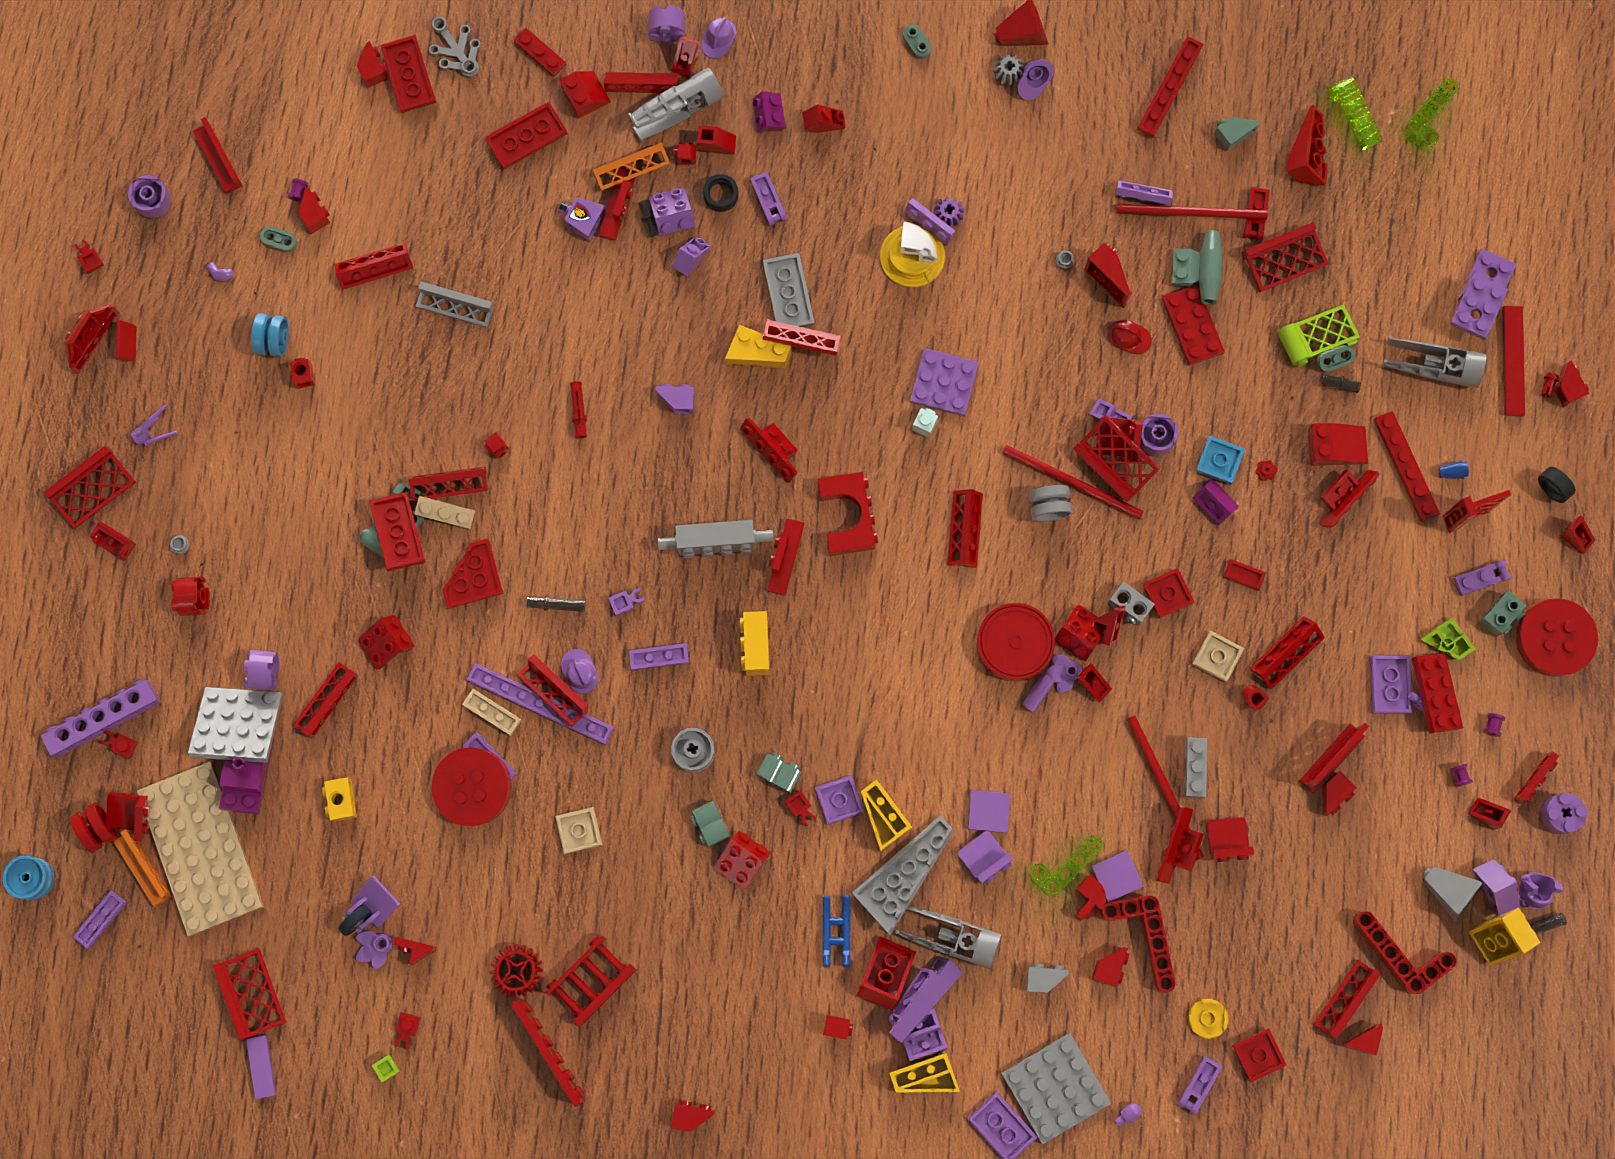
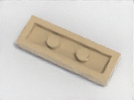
[415,496,475,529]
[462,689,522,736]

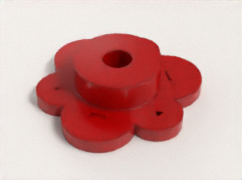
[1256,460,1278,481]

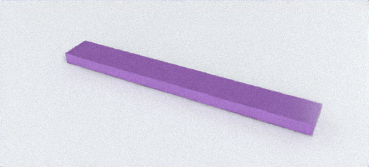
[467,663,614,745]

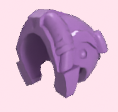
[1519,872,1563,909]

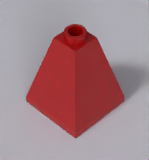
[993,0,1049,46]

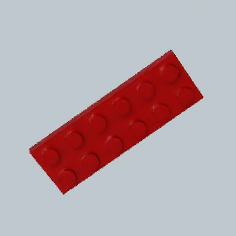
[510,999,586,1107]

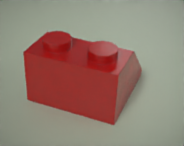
[559,71,611,119]

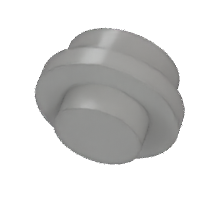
[1056,250,1075,269]
[170,535,190,554]

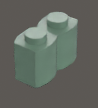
[756,753,802,794]
[691,801,731,848]

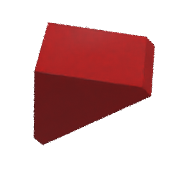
[1559,516,1595,554]
[1468,797,1511,830]
[1343,1024,1383,1055]

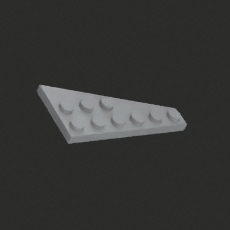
[852,816,954,935]

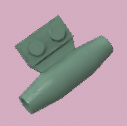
[1172,231,1223,305]

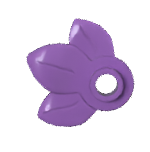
[1045,654,1082,693]
[356,931,392,969]

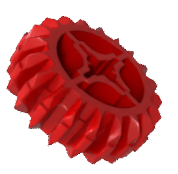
[490,944,544,998]

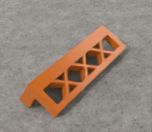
[592,142,670,191]
[113,829,172,907]

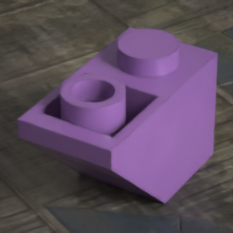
[672,236,711,276]
[656,384,695,414]

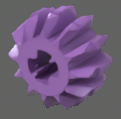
[933,196,965,228]

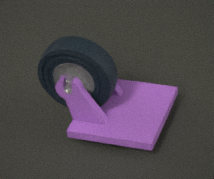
[338,875,400,936]

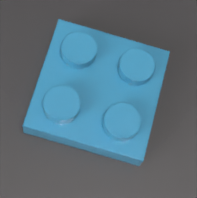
[1196,435,1245,485]

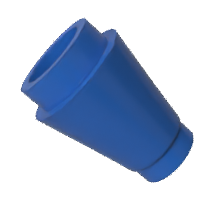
[1439,460,1469,479]

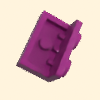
[752,91,786,133]

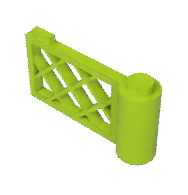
[1277,304,1360,367]

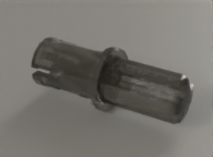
[639,200,658,238]
[1322,375,1361,394]

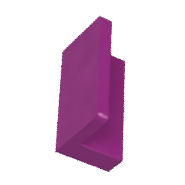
[1193,480,1239,525]

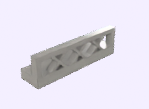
[416,282,494,328]

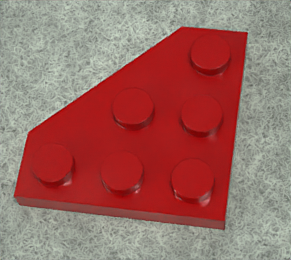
[442,538,504,609]

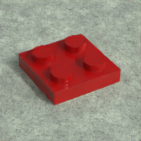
[1142,568,1195,619]
[1232,1028,1287,1082]

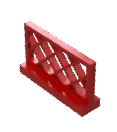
[1241,222,1329,292]
[1073,415,1161,502]
[44,445,136,529]
[1442,490,1511,533]
[1299,723,1369,794]
[213,948,286,1041]

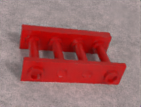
[545,936,637,1027]

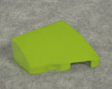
[1422,618,1475,660]

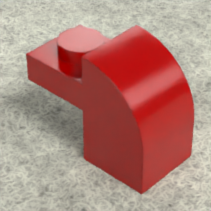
[1075,874,1106,921]

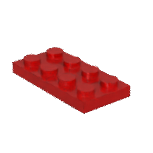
[380,35,437,113]
[485,102,568,170]
[1162,284,1225,366]
[369,492,425,572]
[1411,653,1464,734]

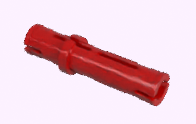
[570,381,587,439]

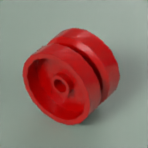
[69,802,118,853]

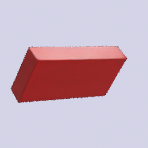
[1223,559,1266,591]

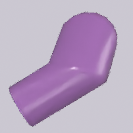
[206,262,234,281]

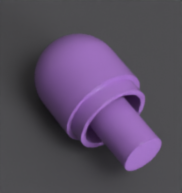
[1408,691,1424,712]
[1115,1103,1141,1126]

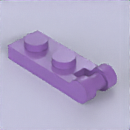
[750,172,787,226]
[1453,560,1512,596]
[1177,1056,1223,1116]

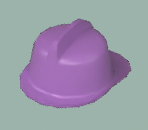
[701,17,736,59]
[1018,59,1054,100]
[561,649,598,693]

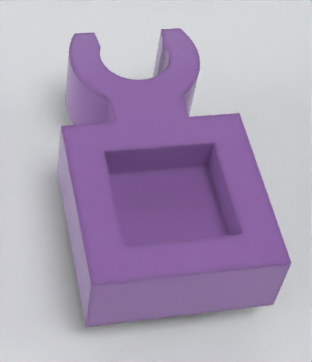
[609,588,645,617]

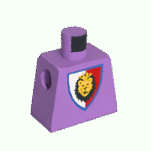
[558,198,606,242]

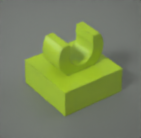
[372,1054,401,1083]

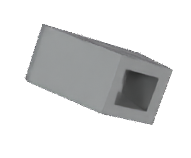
[1026,964,1069,993]

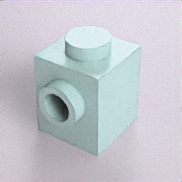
[912,408,938,438]

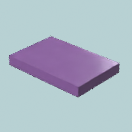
[1370,655,1413,714]
[967,1091,1038,1159]

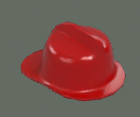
[1108,320,1152,354]

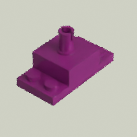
[219,739,274,815]

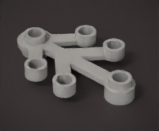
[429,17,481,77]

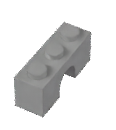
[1183,737,1207,799]

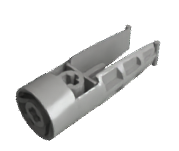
[628,68,724,142]
[1381,335,1486,389]
[895,906,1002,969]

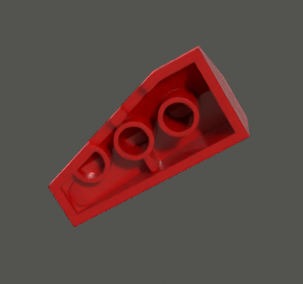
[1286,105,1328,186]

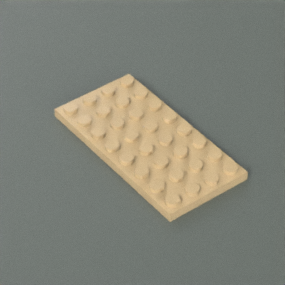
[137,761,264,937]

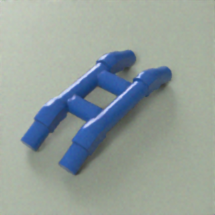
[823,895,850,968]

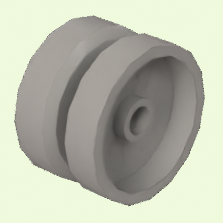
[1028,485,1073,522]
[671,728,715,773]

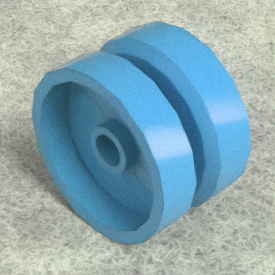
[251,313,289,357]
[3,855,55,901]

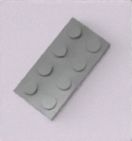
[763,253,815,327]

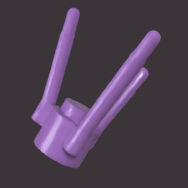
[131,405,178,446]

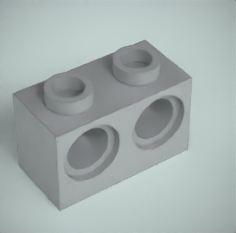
[1108,581,1155,626]

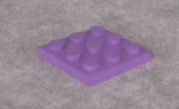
[910,348,979,417]

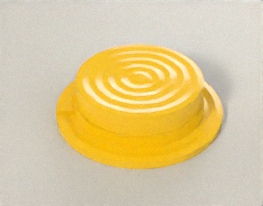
[880,225,945,288]

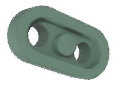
[903,25,931,59]
[260,226,298,252]
[1317,345,1355,371]

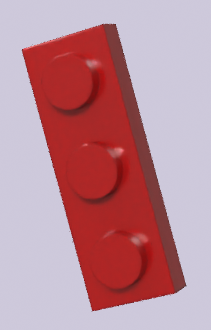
[513,28,566,77]
[1514,752,1559,804]

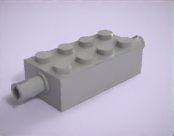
[658,520,774,558]

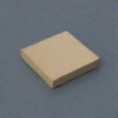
[1192,631,1244,683]
[555,807,602,855]

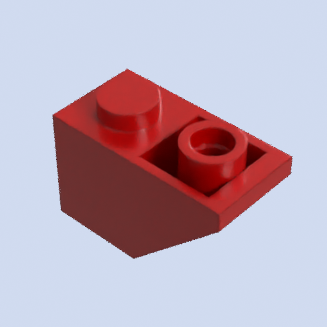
[357,41,388,88]
[802,104,846,133]
[697,125,736,154]
[298,187,330,234]
[1555,360,1590,408]
[1322,771,1357,816]
[1092,947,1130,987]
[671,1101,715,1132]

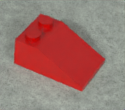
[1084,242,1131,308]
[1308,423,1368,466]
[856,936,916,1011]

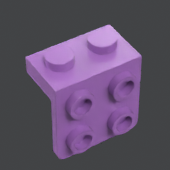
[649,188,695,236]
[958,831,1013,884]

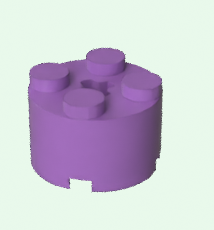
[648,6,685,46]
[128,175,171,218]
[1140,414,1178,456]
[244,650,280,690]
[1540,793,1588,834]

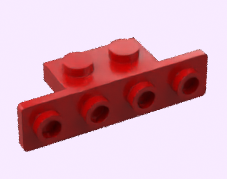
[599,167,637,240]
[740,417,798,483]
[1319,470,1380,528]
[767,519,805,596]
[1157,806,1204,884]

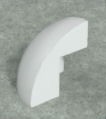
[901,222,937,263]

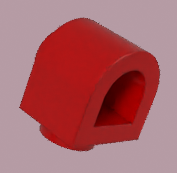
[674,142,696,165]
[484,432,509,459]
[1242,685,1269,711]

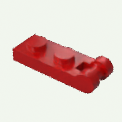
[1243,187,1270,241]

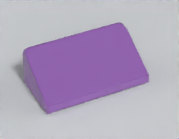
[1022,673,1055,712]

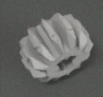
[993,53,1025,86]

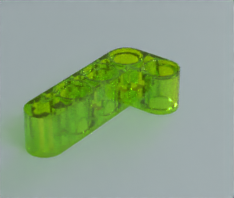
[1327,76,1382,150]
[1403,78,1459,152]
[1028,835,1103,897]

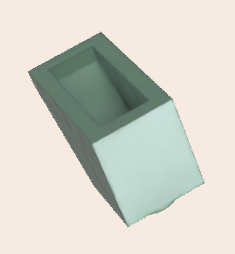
[1214,117,1260,151]

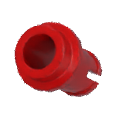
[1540,372,1559,398]

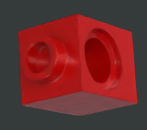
[289,358,316,389]
[823,1015,853,1040]

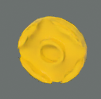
[1188,999,1229,1039]

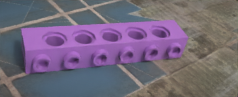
[41,680,161,758]

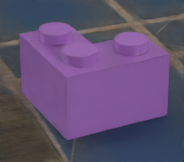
[1473,859,1521,916]

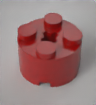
[171,576,210,616]

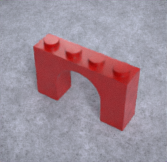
[818,472,878,556]

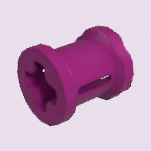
[287,178,309,202]
[1483,713,1505,737]
[1450,764,1473,788]

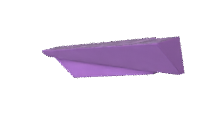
[889,956,962,1042]

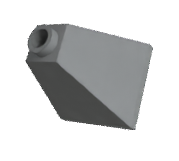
[1422,867,1482,922]

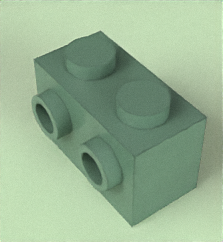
[1479,590,1527,637]

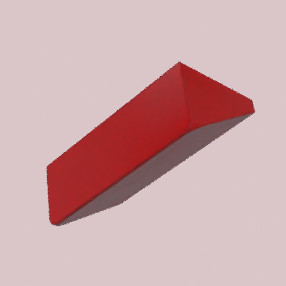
[116,320,137,362]

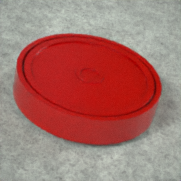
[1516,598,1598,677]
[977,603,1055,682]
[432,747,512,826]

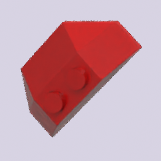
[64,305,120,374]

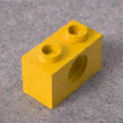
[322,777,357,822]

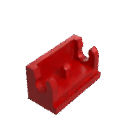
[90,520,136,561]

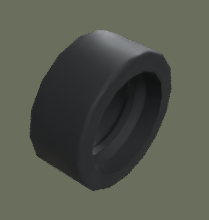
[703,174,739,212]
[1538,466,1576,503]

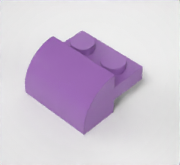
[903,1009,948,1063]

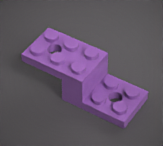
[1450,249,1516,340]

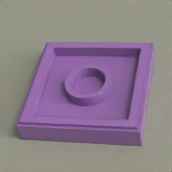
[815,775,864,825]
[968,790,1010,833]
[1091,851,1144,903]

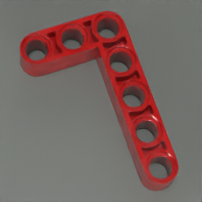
[1100,895,1175,993]
[1353,911,1457,994]

